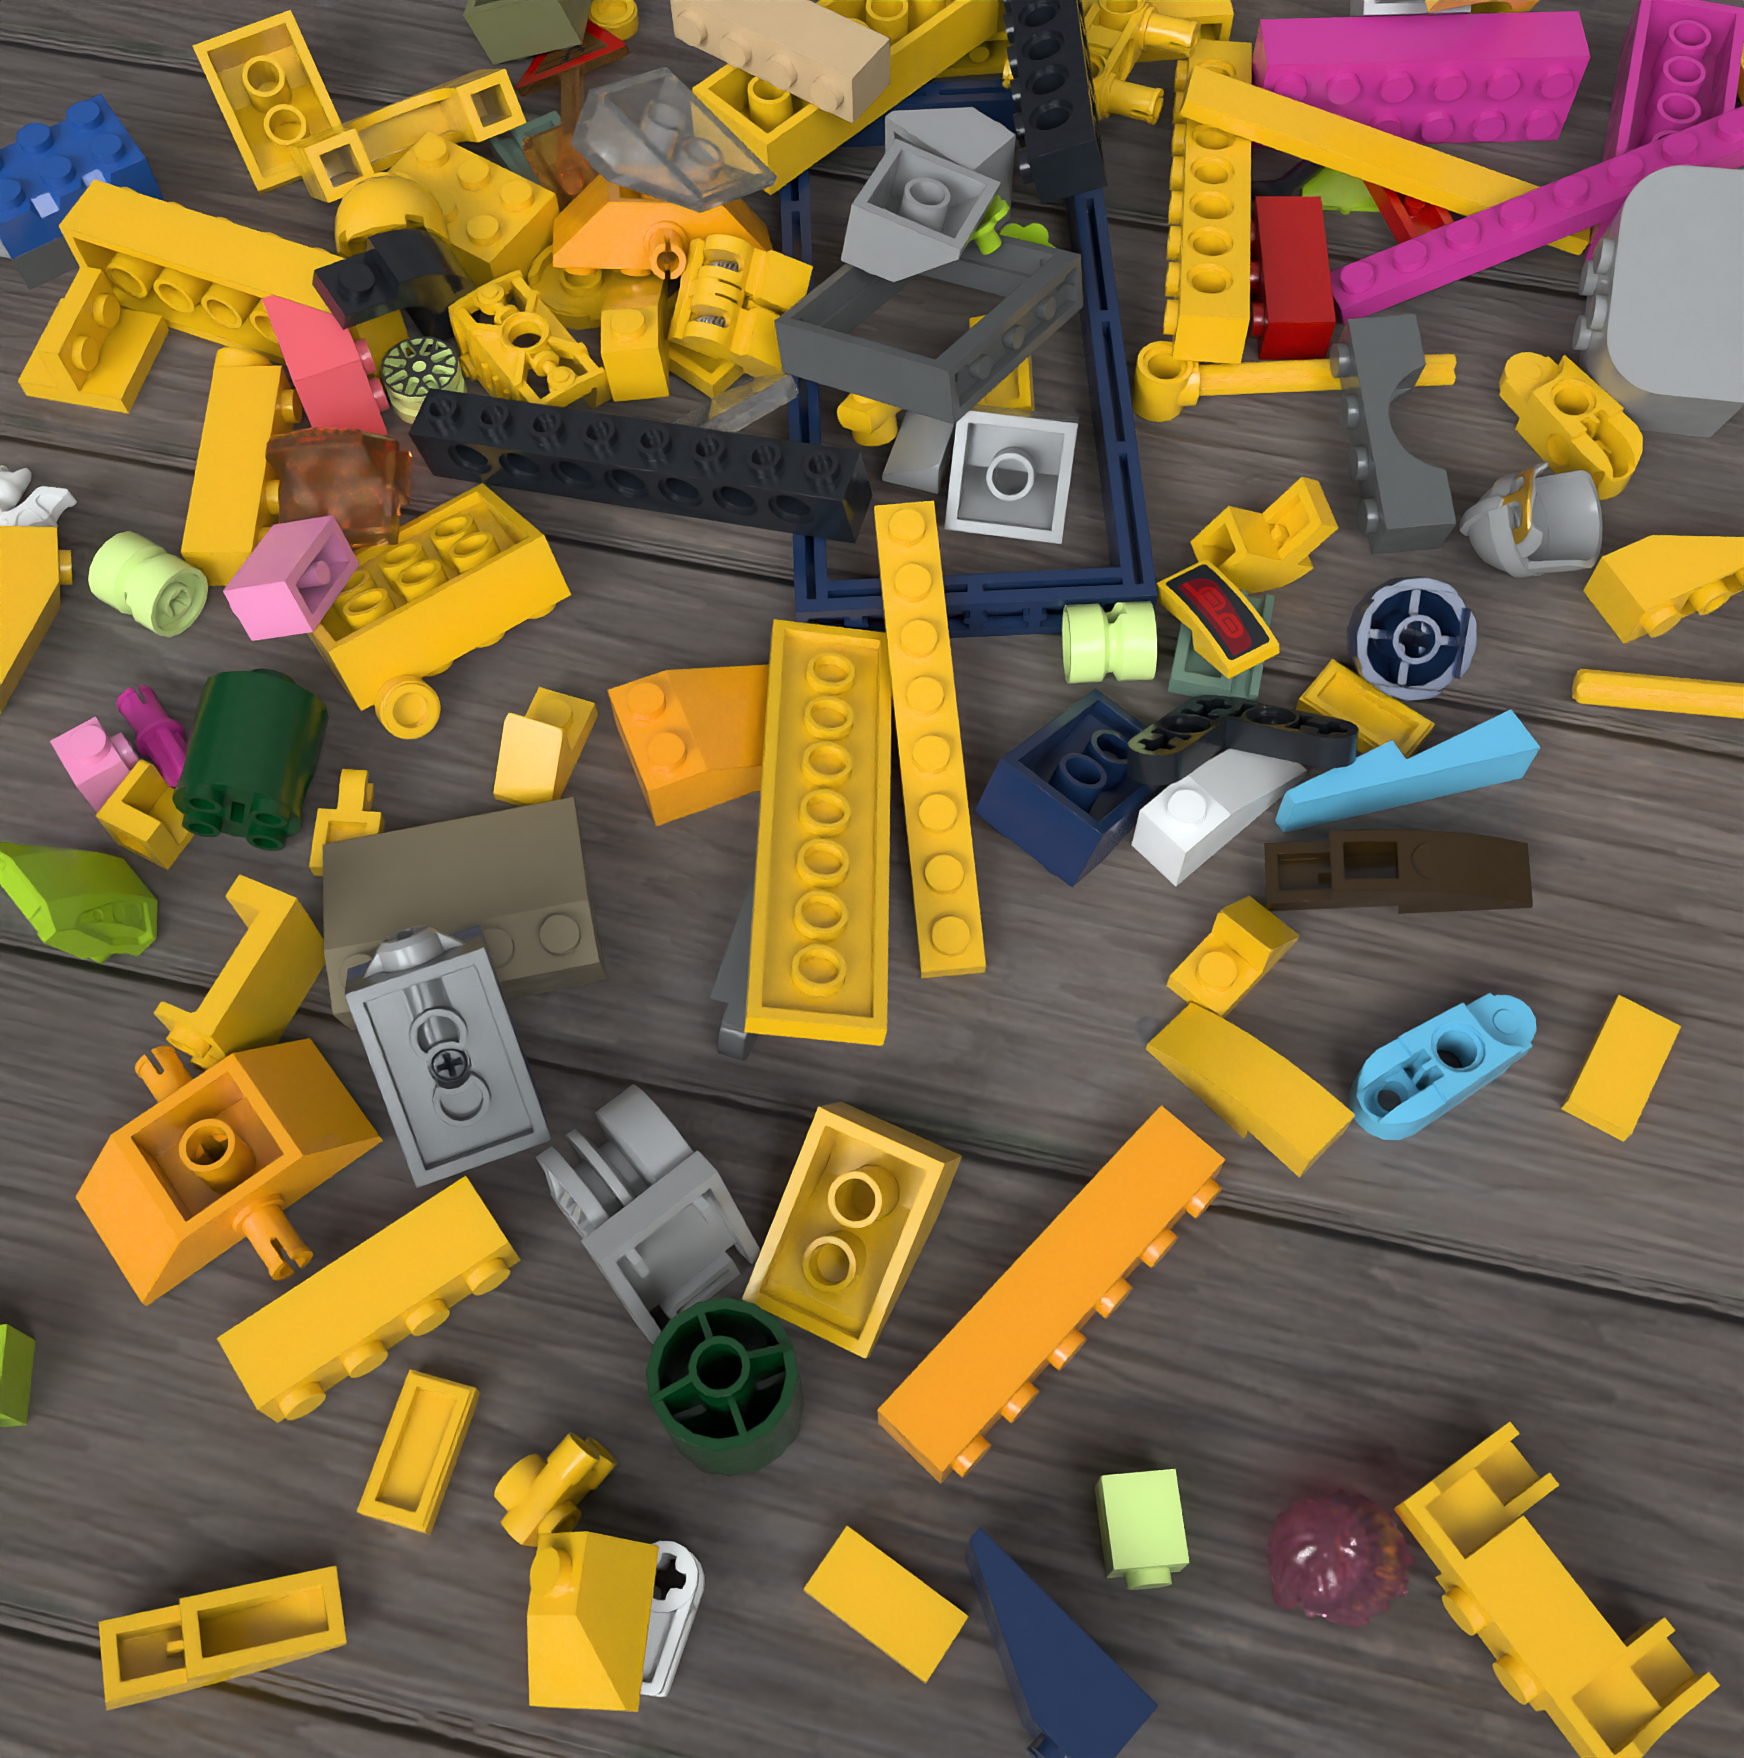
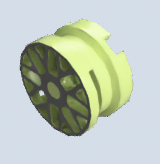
[380,337,467,424]

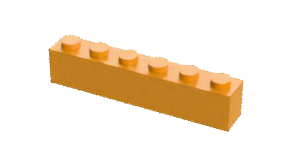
[877,1105,1225,1484]

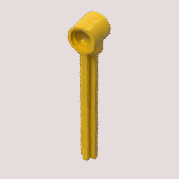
[1130,341,1457,422]

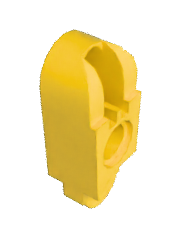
[1499,352,1643,500]

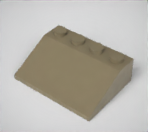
[323,797,608,1031]

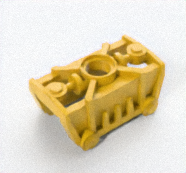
[448,269,613,409]

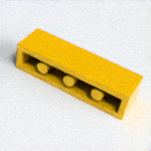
[181,365,302,586]
[217,1175,521,1423]

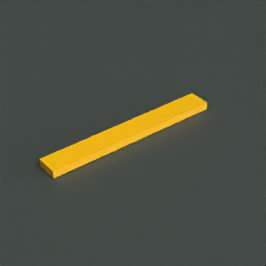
[1179,65,1591,256]

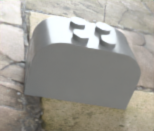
[1572,165,1744,438]

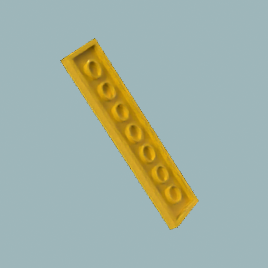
[744,619,892,1046]

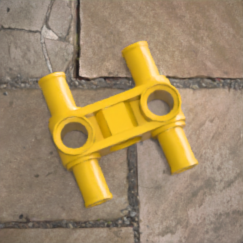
[1002,0,1201,125]

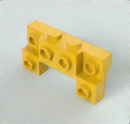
[1393,1422,1720,1758]

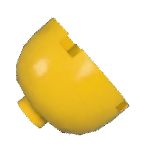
[335,172,451,258]

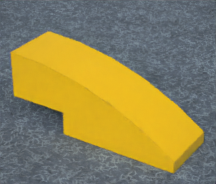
[1146,1002,1355,1178]
[98,1565,347,1710]

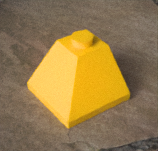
[527,1531,659,1712]

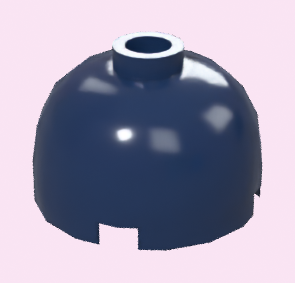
[1347,576,1477,701]

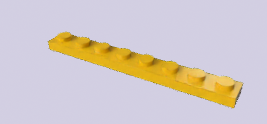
[874,501,986,978]

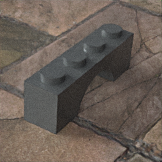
[1330,313,1457,555]

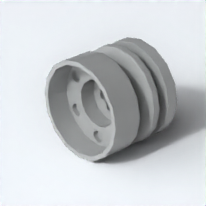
[536,1084,694,1239]

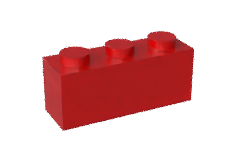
[1248,196,1336,360]

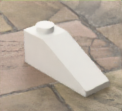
[1132,748,1307,886]

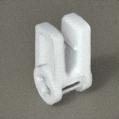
[641,1541,705,1697]

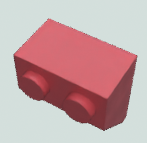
[262,295,390,455]

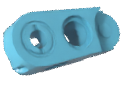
[1349,993,1537,1140]

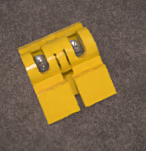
[667,234,813,380]

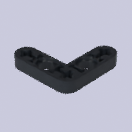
[1127,695,1359,785]

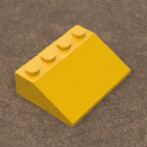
[307,483,571,711]

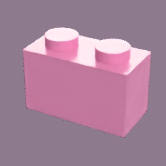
[223,515,360,641]

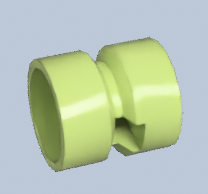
[88,531,208,637]
[1062,601,1157,684]

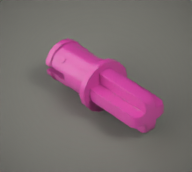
[116,685,187,787]

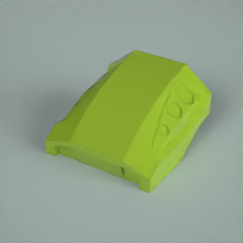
[0,841,158,964]

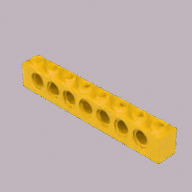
[1163,39,1252,365]

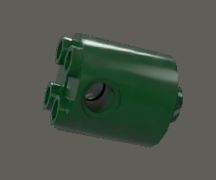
[172,668,329,851]
[646,1297,804,1476]

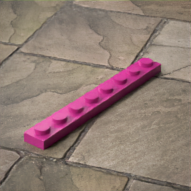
[1330,105,1744,325]

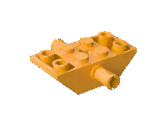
[553,167,773,279]
[76,1038,383,1306]

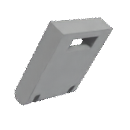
[581,1150,761,1344]

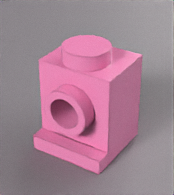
[50,716,141,813]

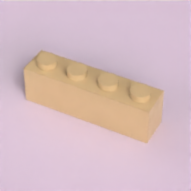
[670,0,890,123]

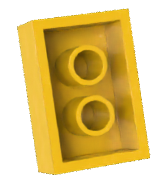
[387,131,560,303]

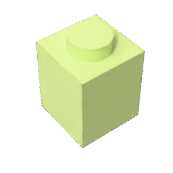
[1095,1469,1189,1590]

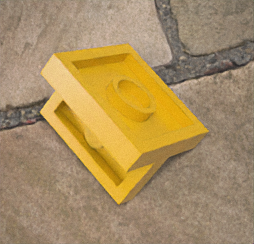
[18,266,169,414]

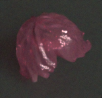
[1266,1489,1415,1628]

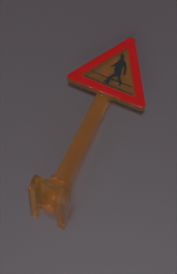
[516,19,630,212]

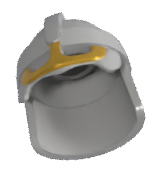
[1459,461,1603,578]

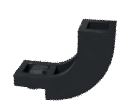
[312,229,481,346]

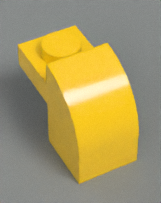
[1191,477,1339,594]

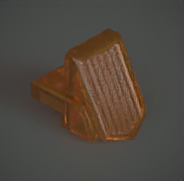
[265,427,412,548]

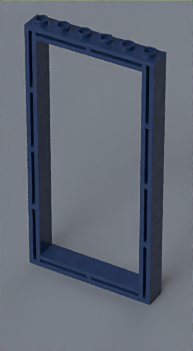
[780,79,1158,638]

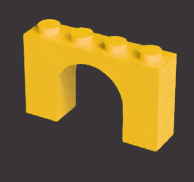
[288,68,527,203]

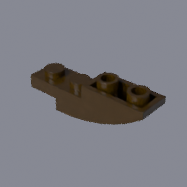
[1264,829,1533,914]

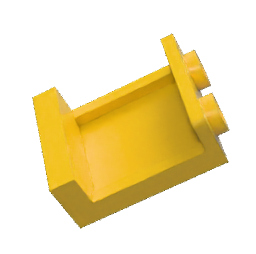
[154,874,326,1073]

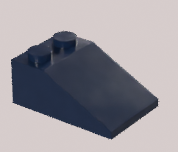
[974,688,1170,888]
[965,1527,1159,1758]

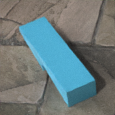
[1275,709,1541,833]

